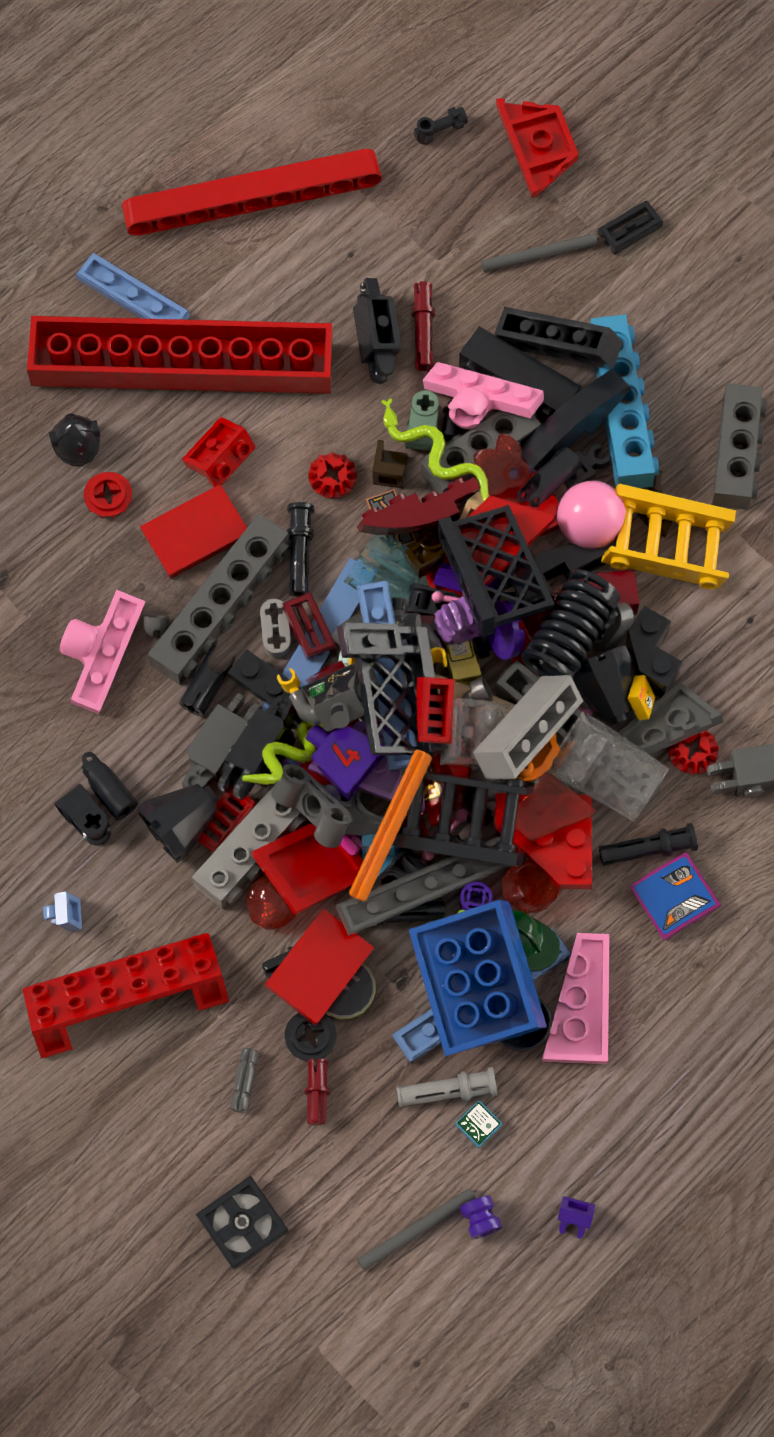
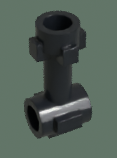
[414,107,468,145]

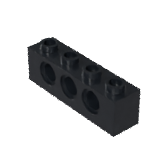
[494,307,623,369]

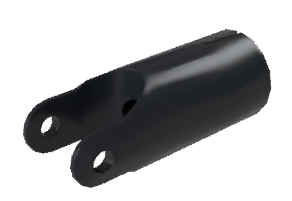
[517,447,582,507]
[179,645,235,717]
[81,752,138,820]

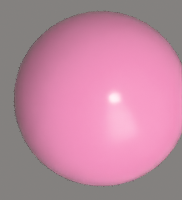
[557,481,626,549]

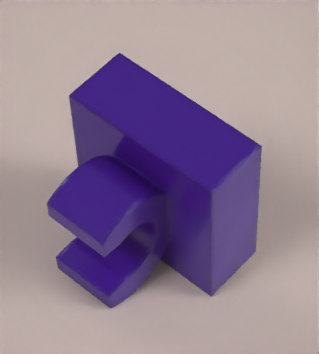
[557,1196,595,1239]

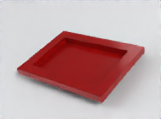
[251,823,364,915]

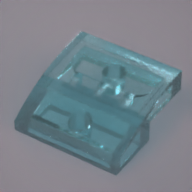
[344,534,419,599]

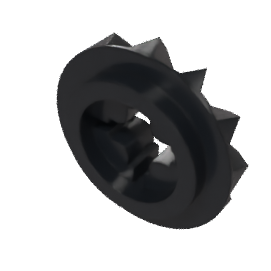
[285,1013,337,1062]

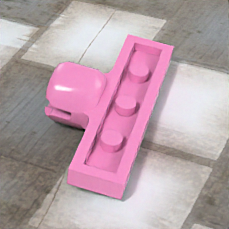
[423,362,544,429]
[60,590,145,714]

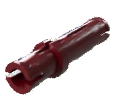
[412,281,435,371]

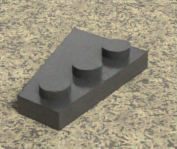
[612,682,724,760]

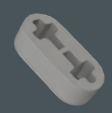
[260,599,291,659]

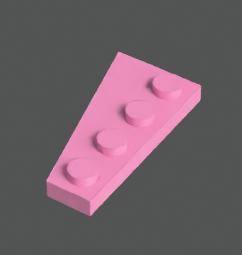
[542,933,609,1064]

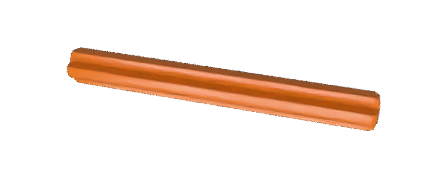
[349,750,432,901]

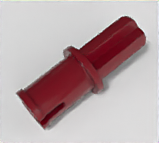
[304,1059,330,1126]

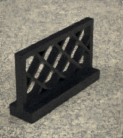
[438,505,555,637]
[355,627,447,758]

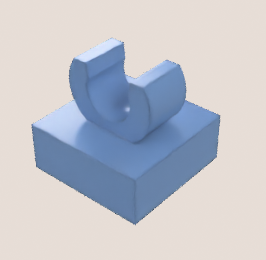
[43,892,82,932]

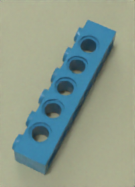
[590,314,659,488]

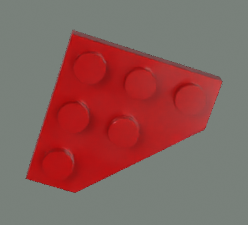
[495,793,592,890]

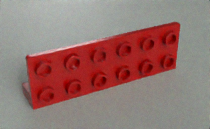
[22,933,230,1059]

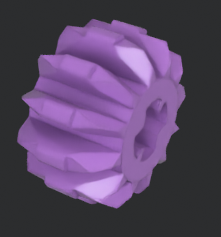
[434,596,481,645]

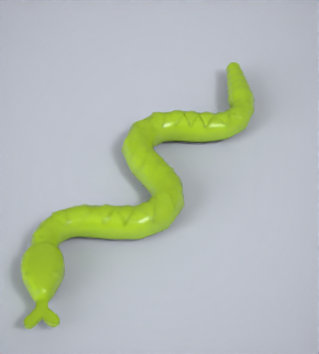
[381,398,489,502]
[242,721,324,785]

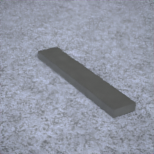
[335,836,517,936]

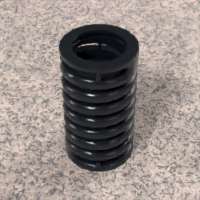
[521,569,621,681]

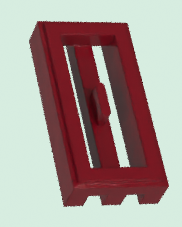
[282,592,336,661]

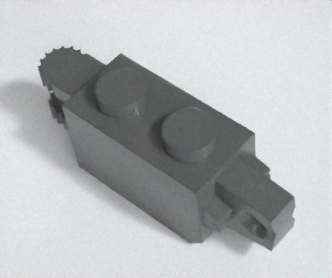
[182,693,262,789]
[707,743,774,798]

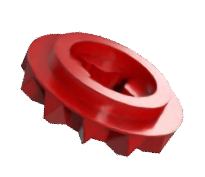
[308,451,357,498]
[83,472,132,519]
[668,730,719,774]

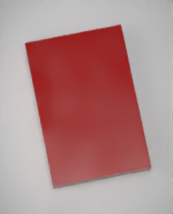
[140,484,247,579]
[264,908,375,1026]

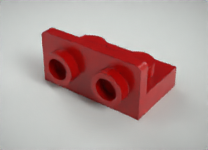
[182,417,256,487]

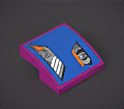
[629,852,722,941]

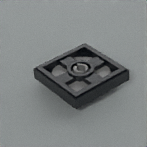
[196,1176,289,1271]

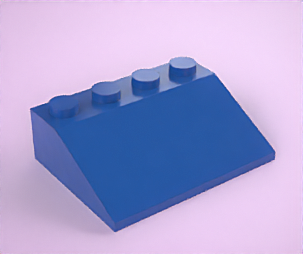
[409,900,547,1056]

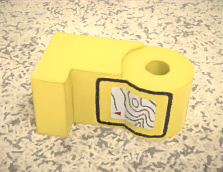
[443,641,482,687]

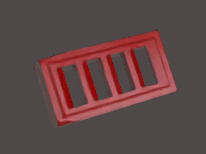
[416,677,455,744]
[198,785,257,854]

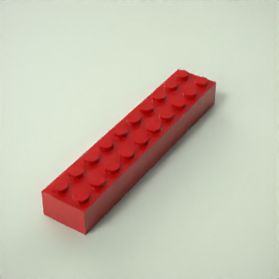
[27,316,333,394]

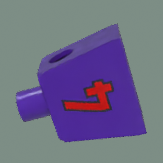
[306,725,385,801]

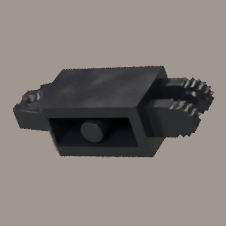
[353,278,402,385]
[218,695,296,800]

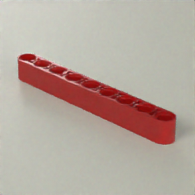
[121,149,382,236]

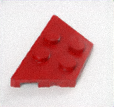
[496,98,579,198]
[460,495,555,586]

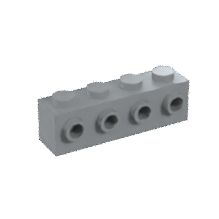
[473,675,583,780]
[192,785,306,910]

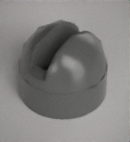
[144,615,169,637]

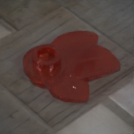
[473,433,530,495]

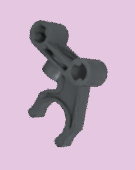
[271,764,406,848]

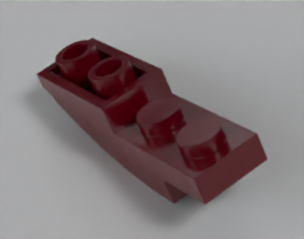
[357,477,480,535]

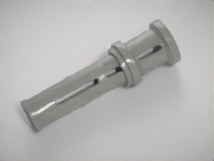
[396,1067,498,1108]

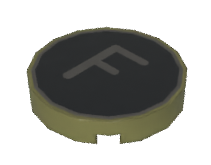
[325,963,376,1021]

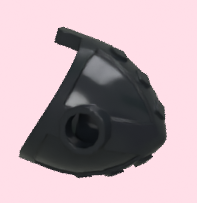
[48,413,101,466]

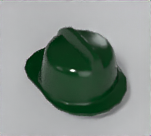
[512,910,560,971]

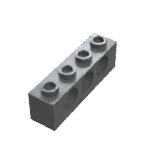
[712,383,767,510]
[421,410,541,494]

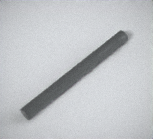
[481,233,597,272]
[357,1188,477,1270]

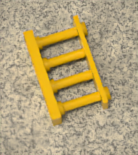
[601,484,736,590]

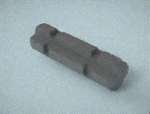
[230,1048,259,1113]

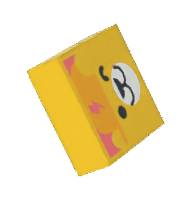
[628,675,655,720]

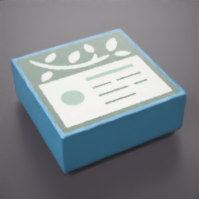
[455,1101,502,1149]

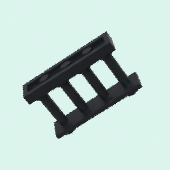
[392,765,534,866]

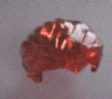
[502,860,562,914]
[245,875,297,930]

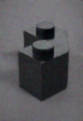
[626,606,682,698]

